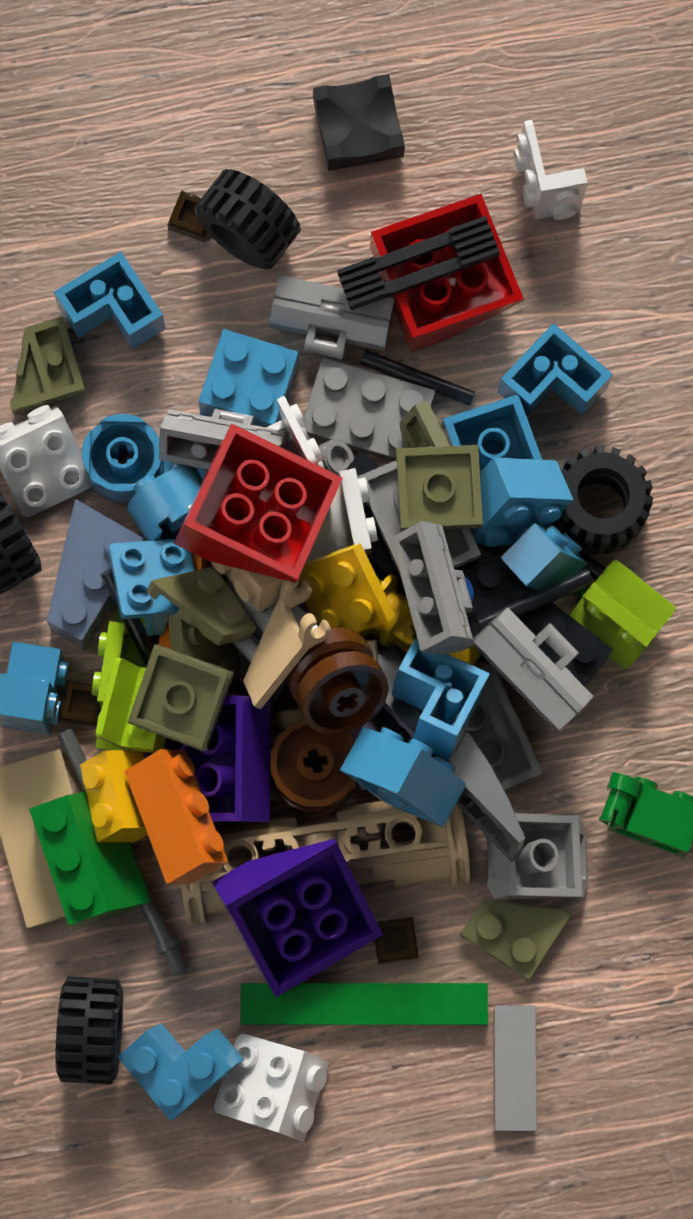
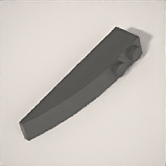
[374,646,525,862]

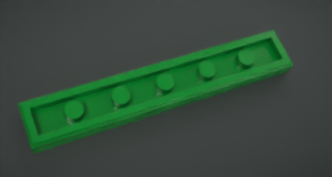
[240,983,488,1026]

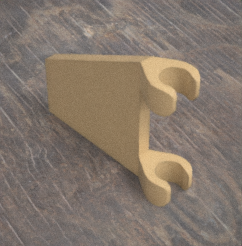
[243,580,331,709]

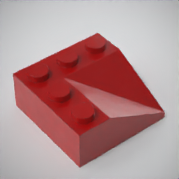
[370,193,524,352]
[173,423,343,583]

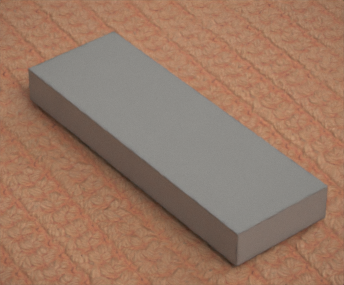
[494,1005,537,1132]

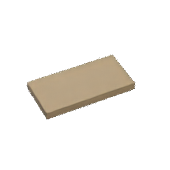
[0,749,74,929]

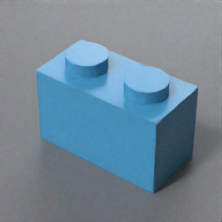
[501,523,587,591]

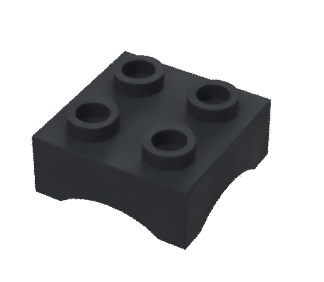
[313,74,405,171]

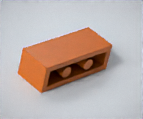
[124,749,228,884]

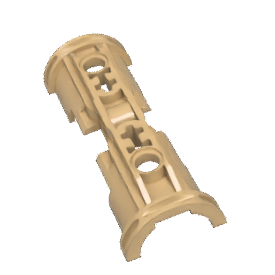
[181,801,470,925]

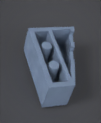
[47,499,145,650]

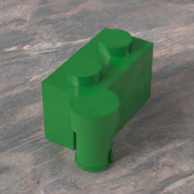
[598,772,693,858]

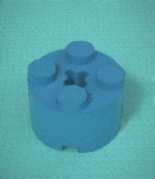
[82,414,164,503]
[127,463,203,541]

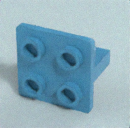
[108,539,195,636]

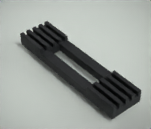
[337,216,500,310]

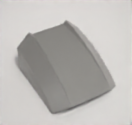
[485,813,588,899]

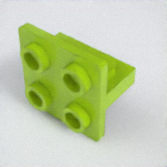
[569,559,676,669]
[95,658,166,753]

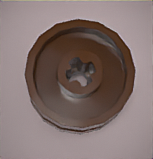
[285,627,389,735]
[270,719,357,815]

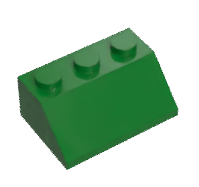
[29,792,151,931]

